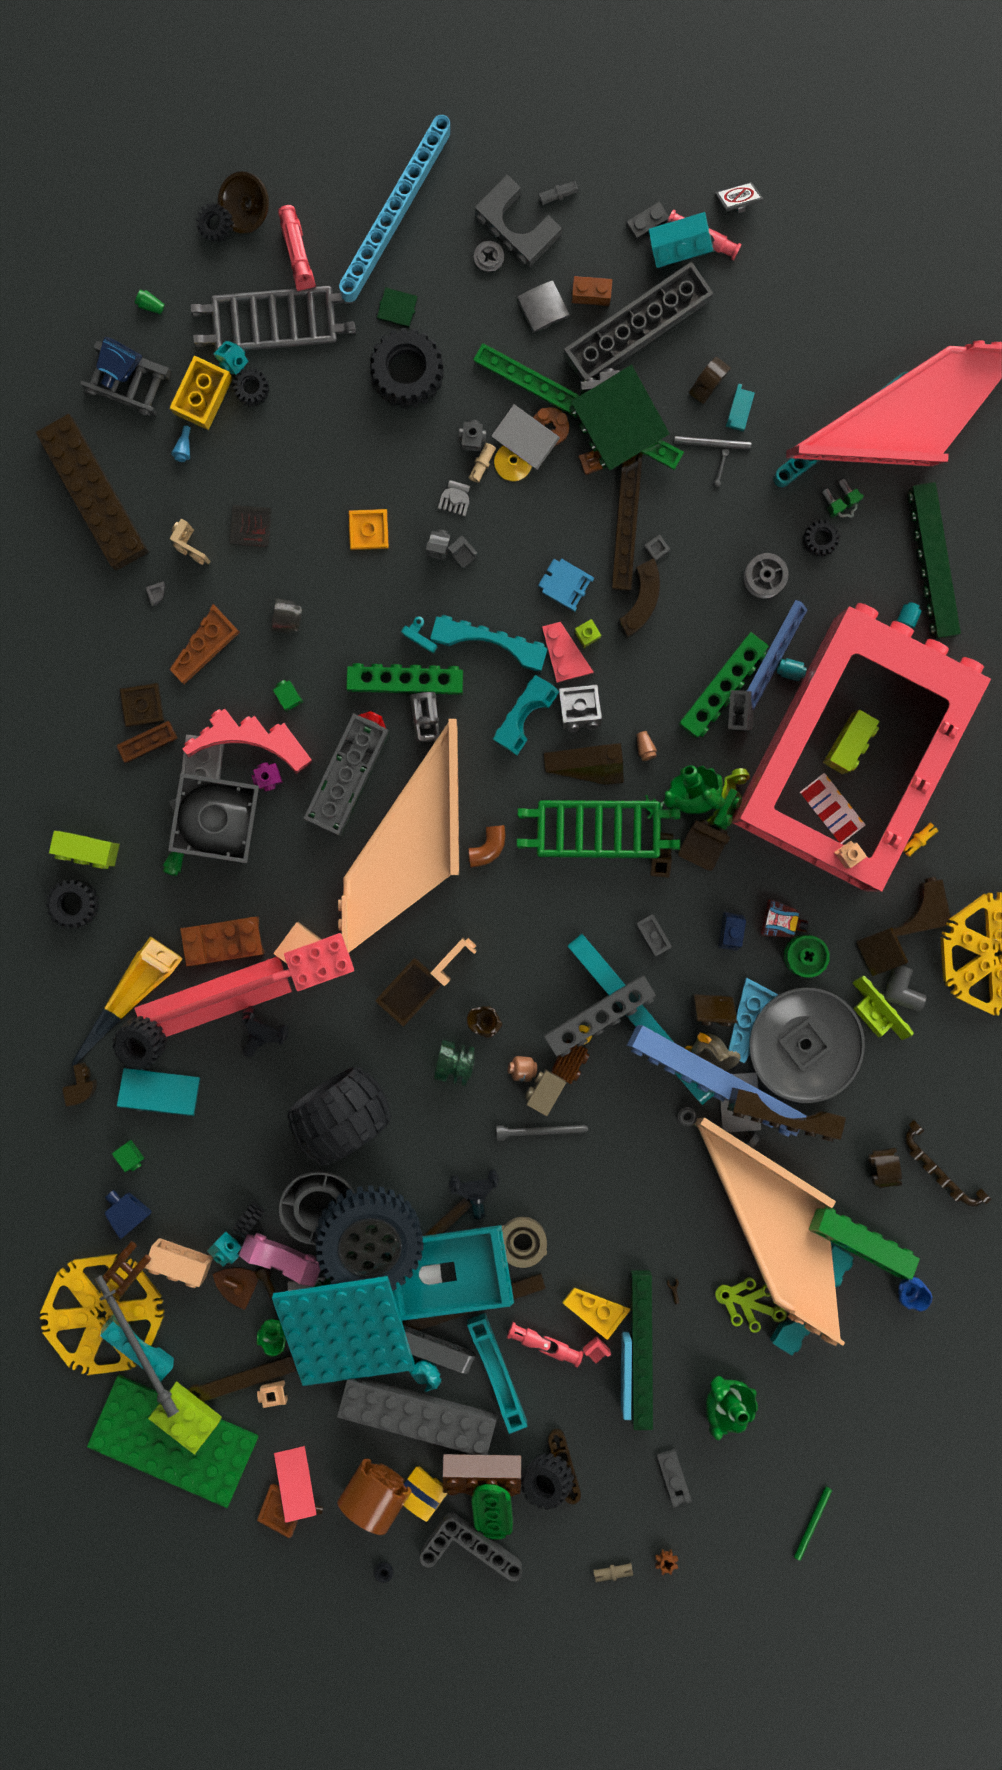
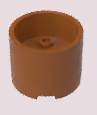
[337,1459,412,1535]

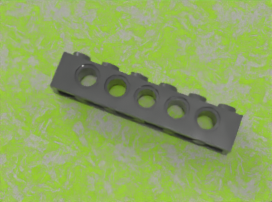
[544,975,656,1057]

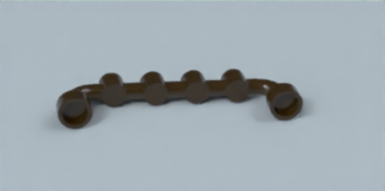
[905,1120,992,1207]

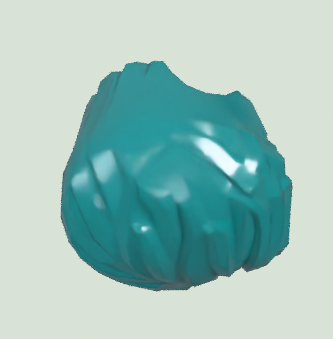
[409,1359,441,1392]

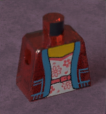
[760,899,808,937]

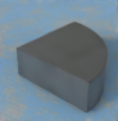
[145,581,166,606]

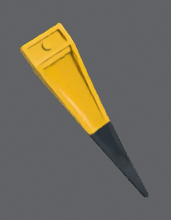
[72,936,182,1066]

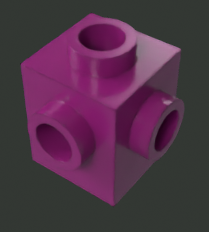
[252,762,283,792]

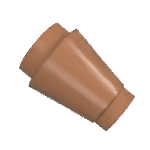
[636,731,657,761]

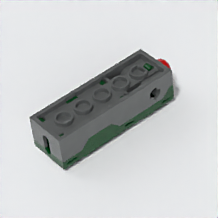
[303,711,390,836]

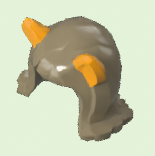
[685,1032,741,1071]

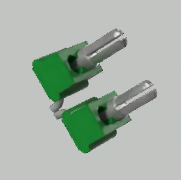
[822,479,864,518]

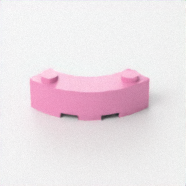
[239,1233,321,1286]

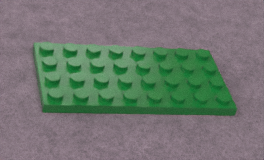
[87,1375,259,1508]

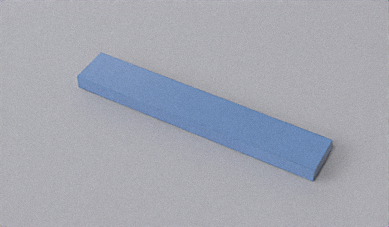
[747,600,807,710]

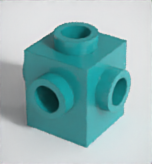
[213,341,249,375]
[207,1232,242,1267]

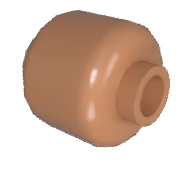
[508,1056,537,1082]

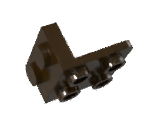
[678,819,731,871]

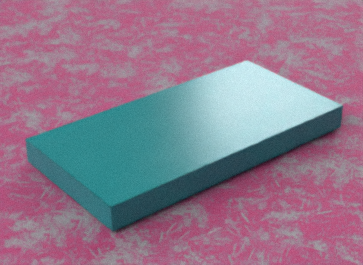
[117,1068,200,1116]

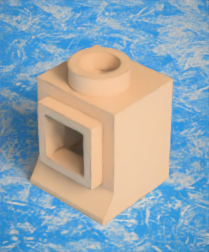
[834,841,867,869]
[257,1380,288,1408]

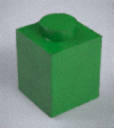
[273,680,303,711]
[112,1140,144,1172]

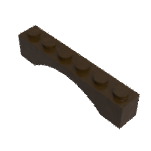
[727,1087,846,1142]

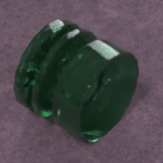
[434,1040,475,1086]

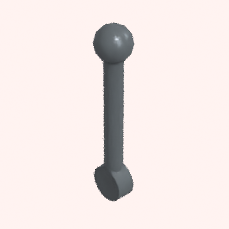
[713,449,729,487]

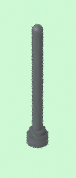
[496,1125,588,1141]

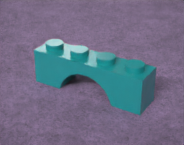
[493,675,559,755]
[100,1314,174,1382]

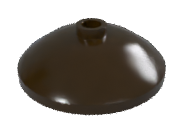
[218,171,269,233]

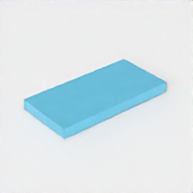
[621,1332,632,1420]

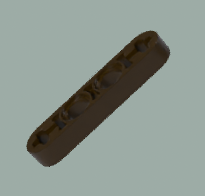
[548,1429,581,1504]

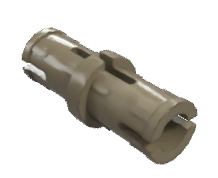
[594,1563,633,1583]

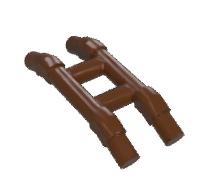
[102,1241,151,1300]

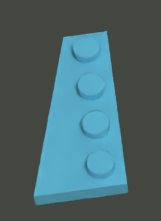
[728,977,778,1063]

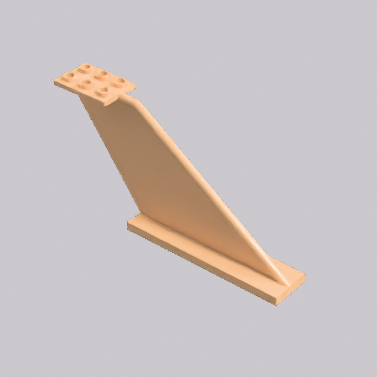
[338,719,459,953]
[693,1118,845,1346]

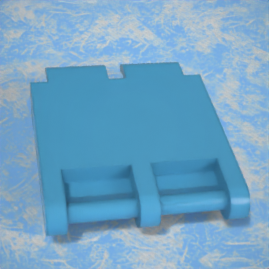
[538,559,594,612]

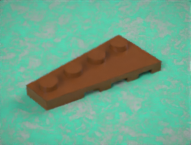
[170,604,240,684]

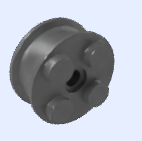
[744,553,788,599]

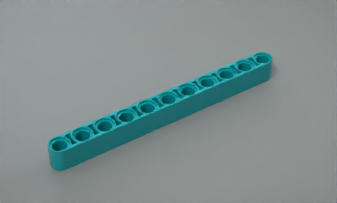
[567,934,714,1105]

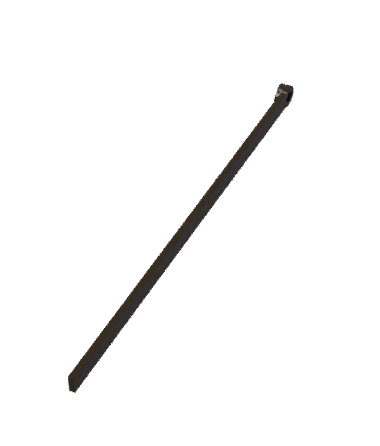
[188,1273,546,1402]

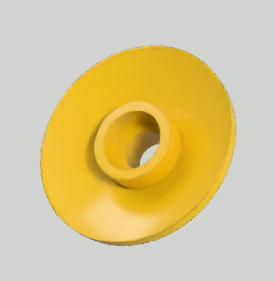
[494,446,532,481]

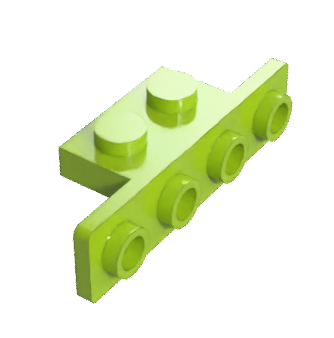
[853,976,914,1040]

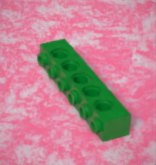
[678,632,769,739]
[347,663,463,695]

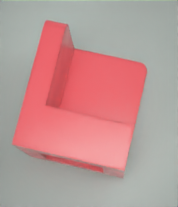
[583,1335,611,1363]

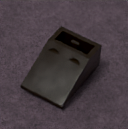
[691,994,737,1026]

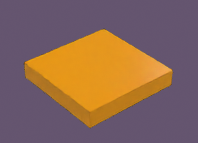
[349,509,389,550]

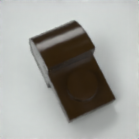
[688,356,731,404]
[650,832,674,878]
[62,1062,97,1107]

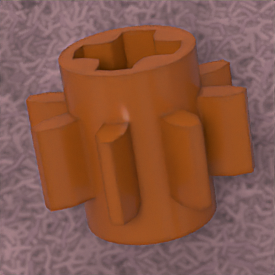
[655,1549,678,1575]

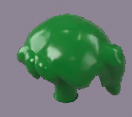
[664,765,725,814]
[706,1376,758,1440]

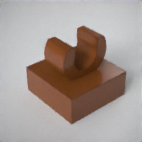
[579,451,603,475]

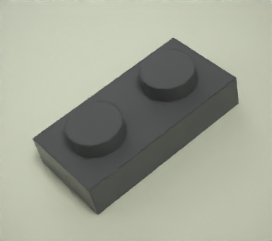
[626,201,669,240]
[636,914,672,957]

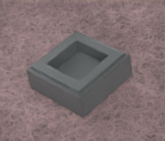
[644,534,671,562]

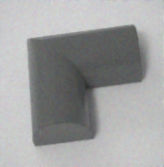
[883,966,926,1012]

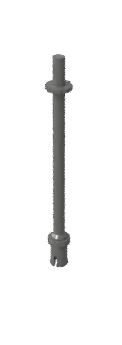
[95,1275,179,1418]

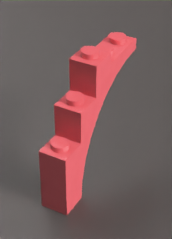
[182,709,312,774]

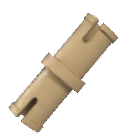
[468,443,496,483]

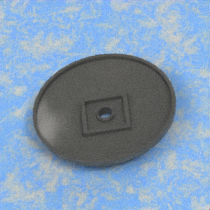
[749,987,865,1103]

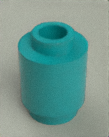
[897,602,922,628]
[777,658,807,681]

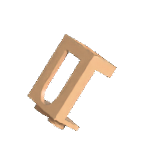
[431,938,477,986]

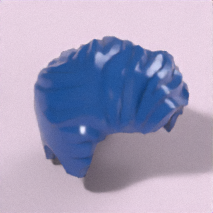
[898,1277,933,1312]

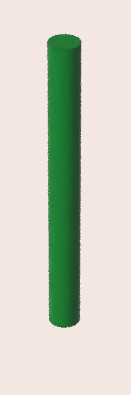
[794,1487,832,1561]

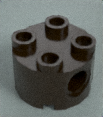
[868,1147,902,1189]

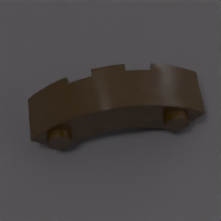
[618,559,660,639]

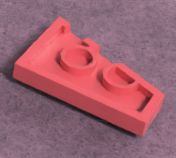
[542,622,594,683]

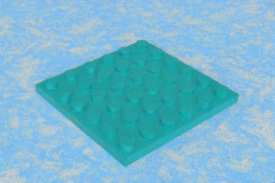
[272,1276,415,1386]

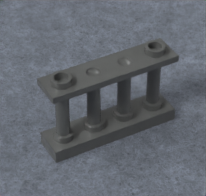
[80,341,172,416]

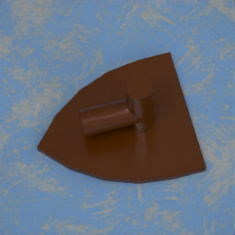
[213,1267,259,1310]

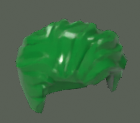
[257,1319,287,1356]

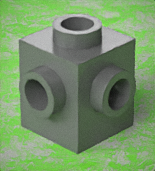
[459,420,487,452]

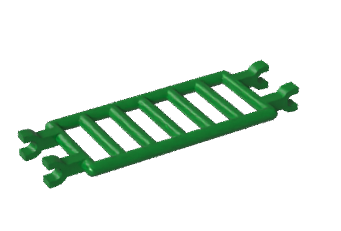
[517,800,680,858]

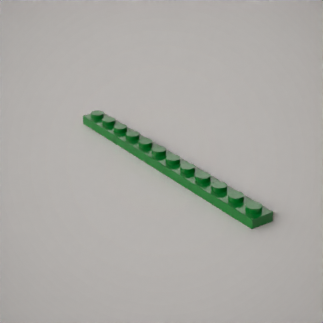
[473,343,684,471]

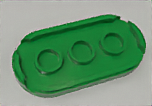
[472,1484,513,1540]

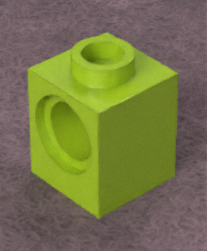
[574,619,601,648]

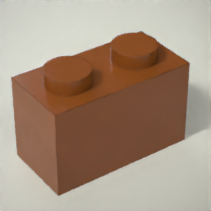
[572,276,612,306]

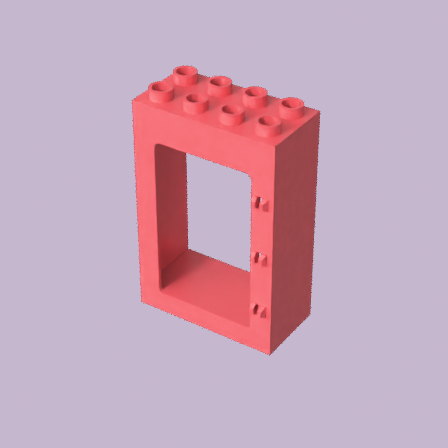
[732,603,991,892]

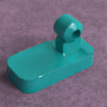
[401,617,437,654]

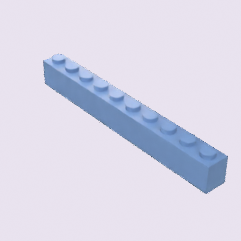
[627,1025,806,1137]

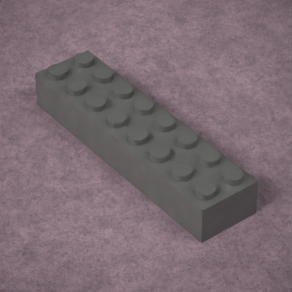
[563,261,713,382]
[337,1377,497,1455]

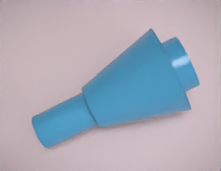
[171,426,191,462]

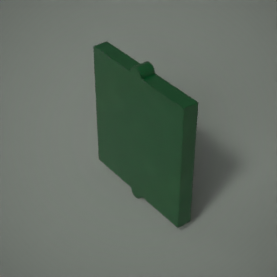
[377,287,418,327]

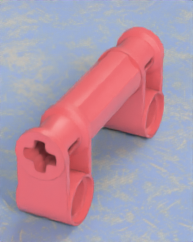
[278,205,316,292]

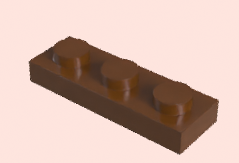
[116,721,178,763]

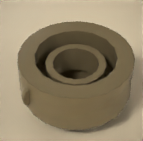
[502,1217,547,1268]

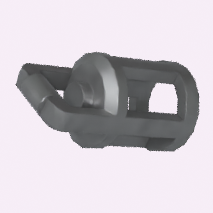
[409,692,440,742]

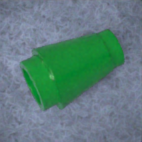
[135,289,165,315]
[162,851,184,877]

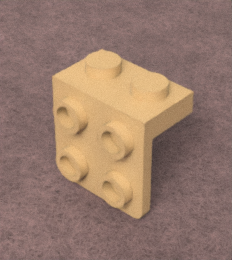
[170,519,211,565]

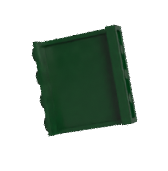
[569,364,670,471]

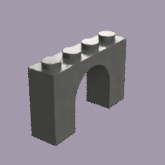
[475,174,562,268]

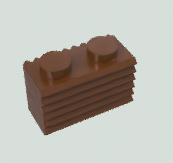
[550,1038,590,1084]

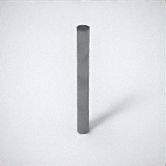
[674,436,751,450]

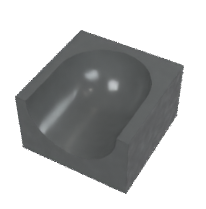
[168,773,259,863]

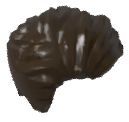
[467,1006,502,1038]

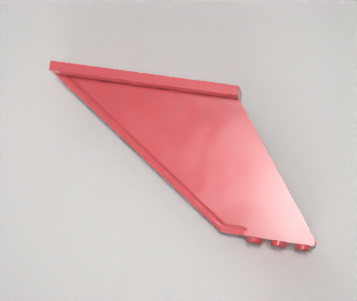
[786,340,1002,467]
[135,933,354,1037]

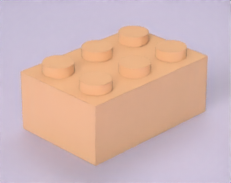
[145,1238,213,1288]

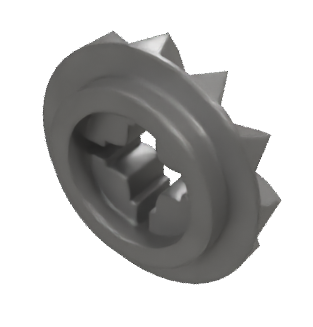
[474,241,504,273]

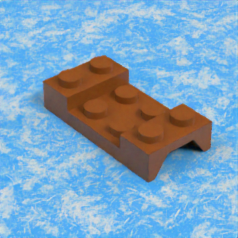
[180,916,264,967]

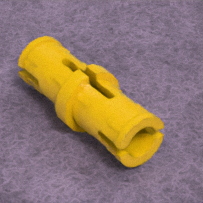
[903,823,938,857]

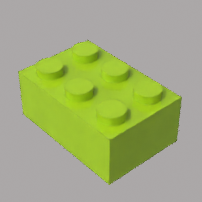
[823,710,879,774]
[49,830,120,869]
[148,1381,222,1454]

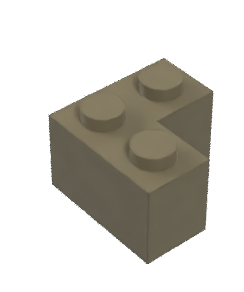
[525,1069,566,1116]

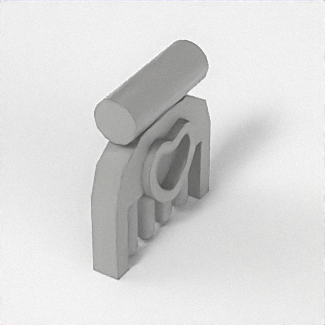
[438,480,470,517]

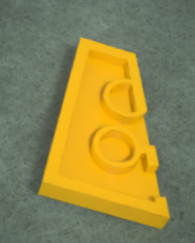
[562,1288,631,1340]

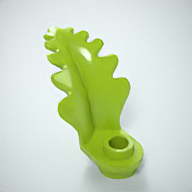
[706,768,750,825]

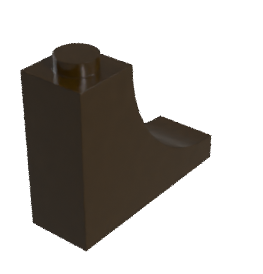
[893,877,952,936]

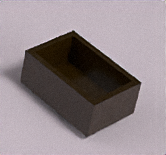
[375,957,442,1027]

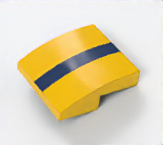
[403,1466,447,1522]

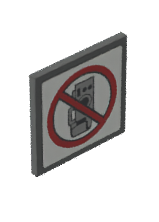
[715,182,763,214]

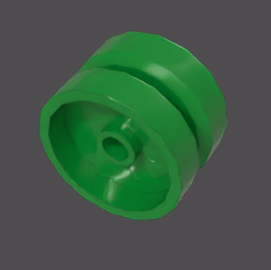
[783,935,830,978]

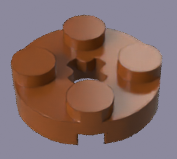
[533,407,569,447]

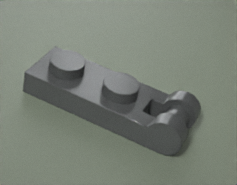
[657,1449,692,1508]

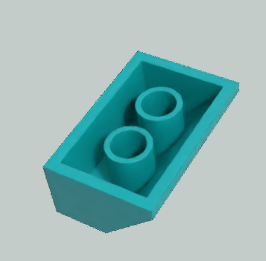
[649,212,714,268]

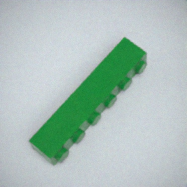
[808,1207,920,1280]

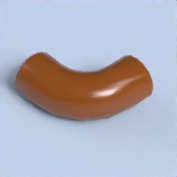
[468,825,506,867]

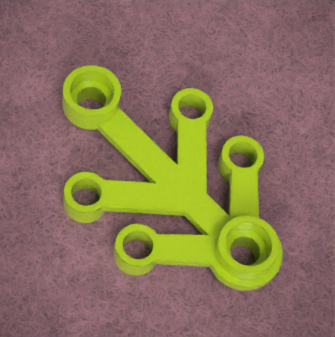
[715,1277,787,1333]

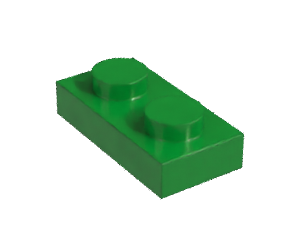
[713,789,742,830]

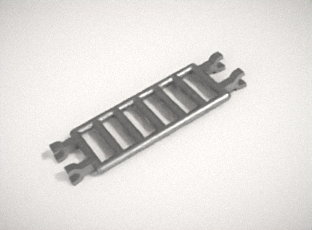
[191,286,356,351]

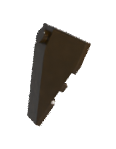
[544,743,624,785]

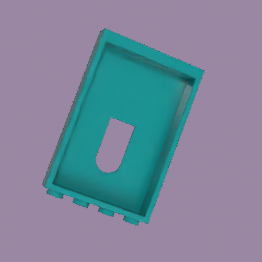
[385,1225,514,1321]

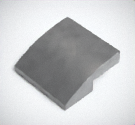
[516,281,570,333]

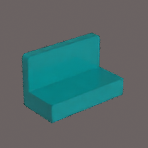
[726,384,755,431]

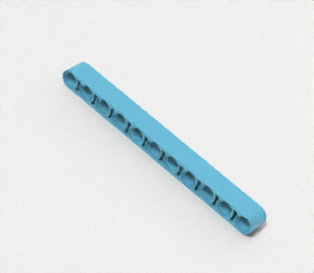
[339,115,450,302]

